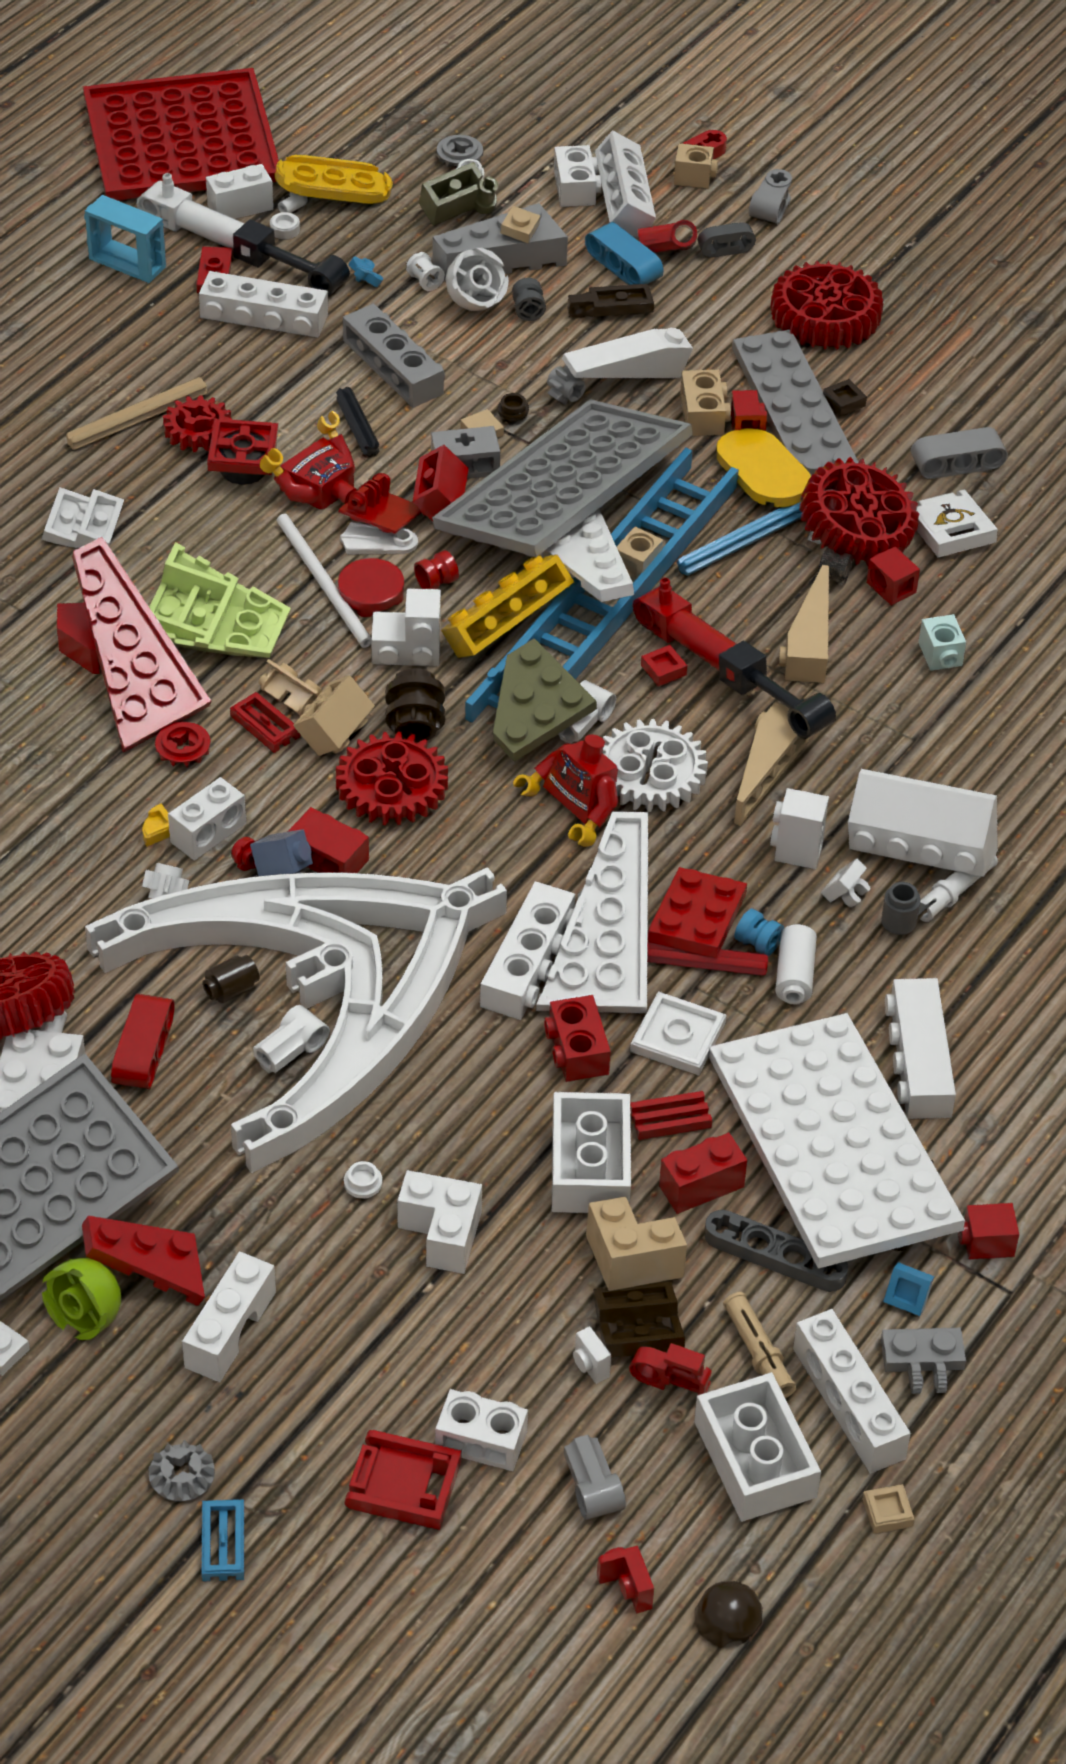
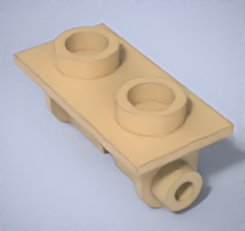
[259,659,323,716]

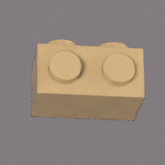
[293,675,375,756]

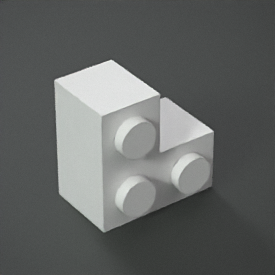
[371,589,441,666]
[397,1170,482,1274]

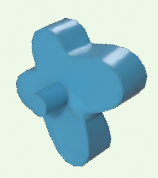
[348,256,383,287]

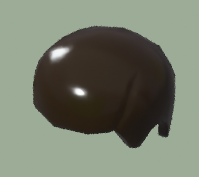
[695,1581,763,1647]

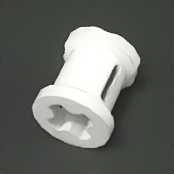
[406,252,445,291]

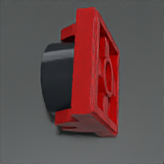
[207,418,278,485]

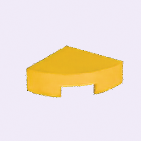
[142,803,170,847]

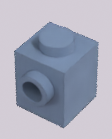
[250,829,313,876]

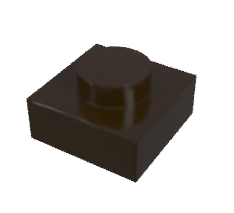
[823,379,867,416]

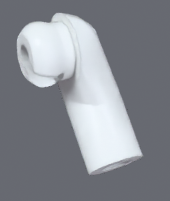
[278,192,308,213]

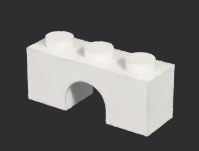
[182,1251,276,1382]

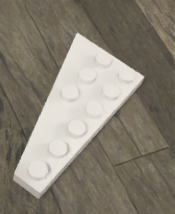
[541,509,634,602]
[536,812,648,1013]

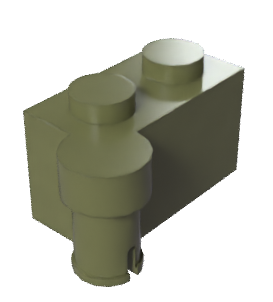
[419,162,498,226]

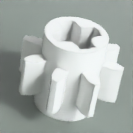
[142,863,189,899]

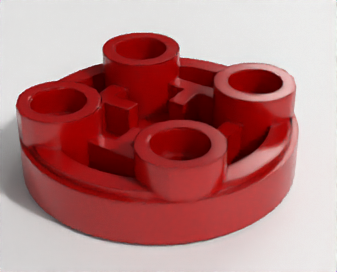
[338,558,404,617]

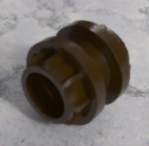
[385,668,446,742]

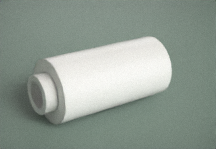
[775,924,817,1004]

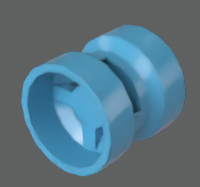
[734,908,784,956]

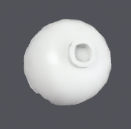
[445,248,509,311]

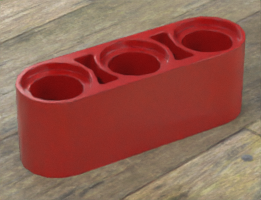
[111,993,175,1090]

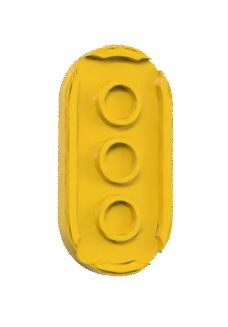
[275,155,393,204]
[717,428,811,507]

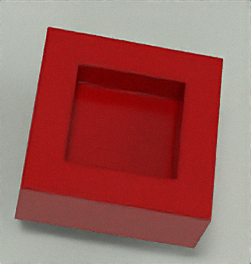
[641,645,688,686]

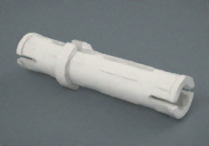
[918,855,998,922]

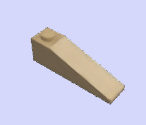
[779,565,829,683]
[734,701,809,826]

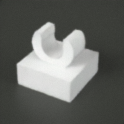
[821,859,871,907]

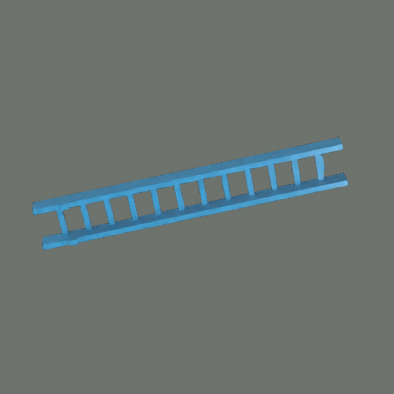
[465,447,739,723]

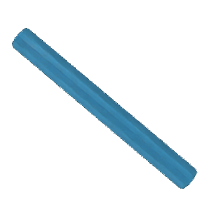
[677,502,802,576]

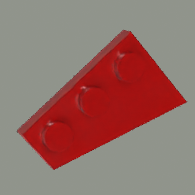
[82,1215,205,1306]

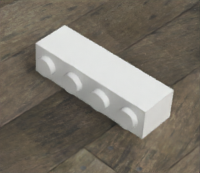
[885,978,956,1119]

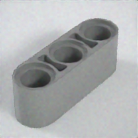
[911,427,1008,479]

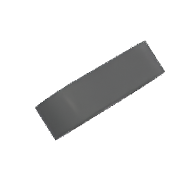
[697,222,756,257]

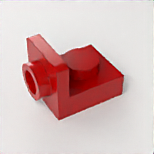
[597,1545,654,1614]

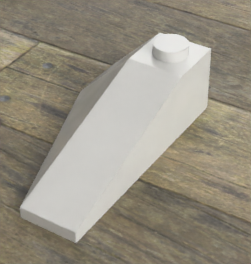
[562,328,693,378]

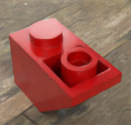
[57,603,100,674]

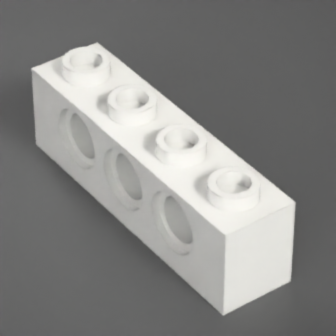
[595,130,656,238]
[480,881,575,1020]
[793,1309,911,1474]

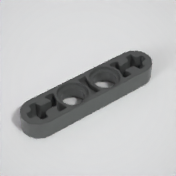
[704,1210,848,1292]

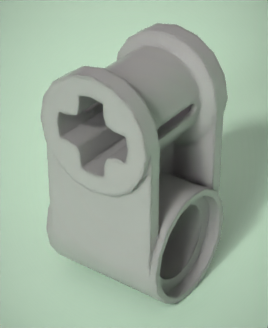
[749,169,792,224]

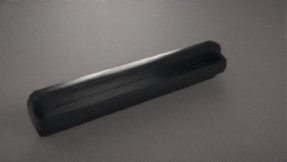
[336,387,380,457]

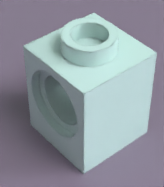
[918,614,966,671]

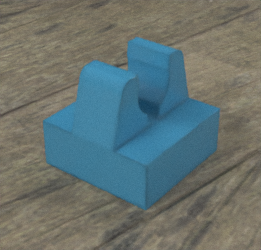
[883,1262,935,1316]

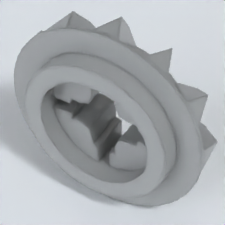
[437,135,483,167]
[148,1439,215,1501]

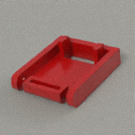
[344,1430,462,1530]

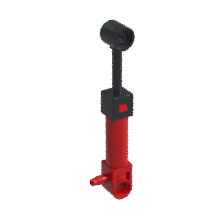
[632,577,836,739]

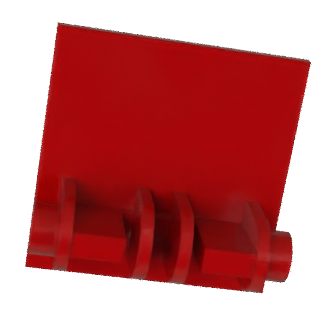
[338,473,421,534]

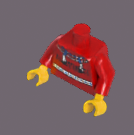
[260,411,358,509]
[513,734,618,847]

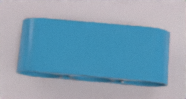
[585,222,664,285]

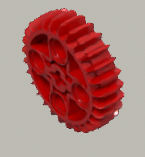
[770,260,884,350]
[799,457,920,566]
[0,951,75,1040]

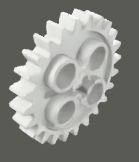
[602,719,708,812]

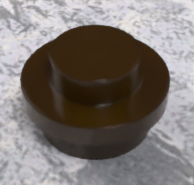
[498,393,529,422]

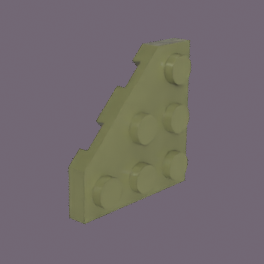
[493,638,597,762]

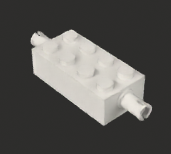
[0,1011,85,1112]

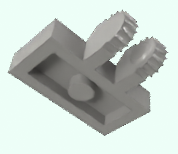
[881,1328,966,1394]

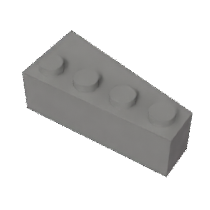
[432,203,568,282]

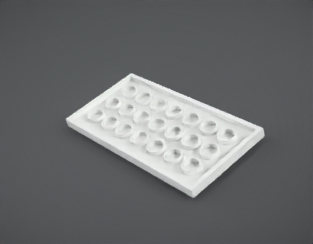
[709,1013,965,1268]

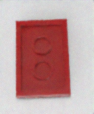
[647,867,747,959]

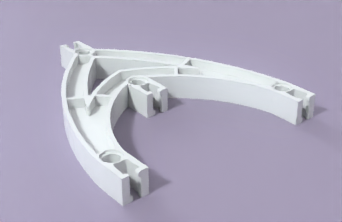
[85,867,507,1173]

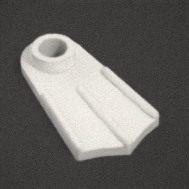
[340,522,418,555]

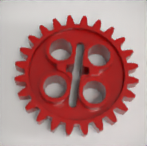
[335,732,448,825]

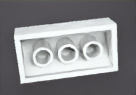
[848,769,998,877]

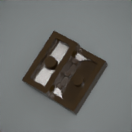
[593,1281,685,1358]

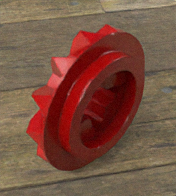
[155,722,211,767]

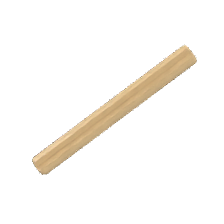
[66,377,207,450]

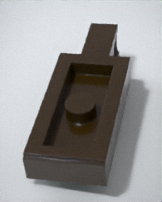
[567,284,654,318]

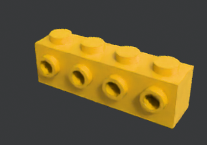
[441,554,574,658]

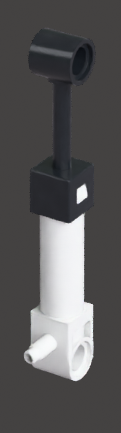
[136,173,350,296]

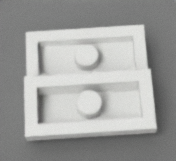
[41,487,124,548]

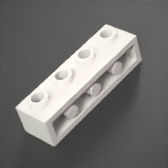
[199,271,328,338]

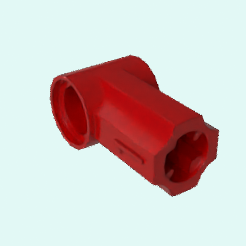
[638,220,697,253]

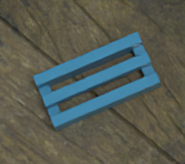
[202,1499,244,1581]

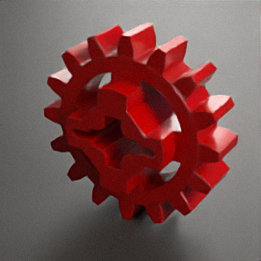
[163,395,232,452]

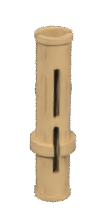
[723,1292,796,1398]

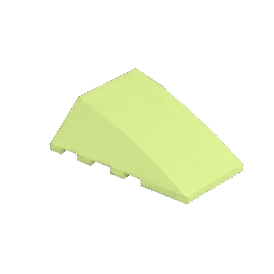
[149,542,291,658]

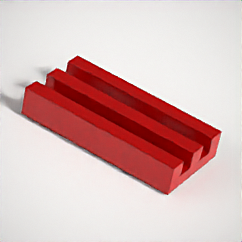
[230,692,301,753]
[630,1091,712,1140]

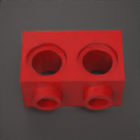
[544,995,611,1082]

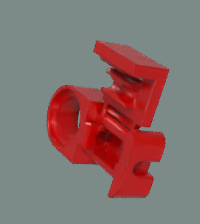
[629,1343,712,1395]

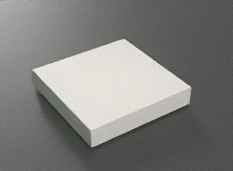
[630,991,726,1076]

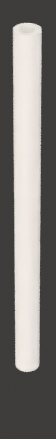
[277,514,372,648]

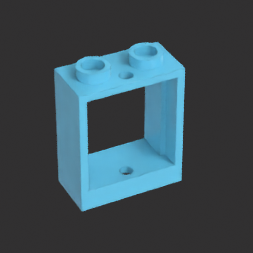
[84,195,166,283]

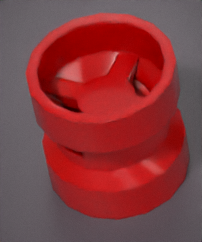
[414,550,459,589]

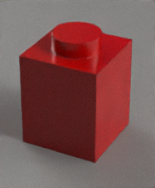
[958,1203,1020,1260]

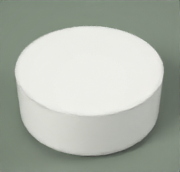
[270,212,300,240]

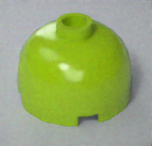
[42,1258,122,1340]

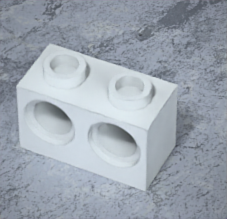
[554,145,601,207]
[168,777,246,861]
[435,1389,528,1471]

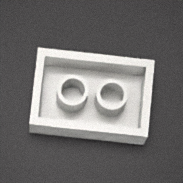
[552,1092,631,1213]
[694,1372,821,1522]

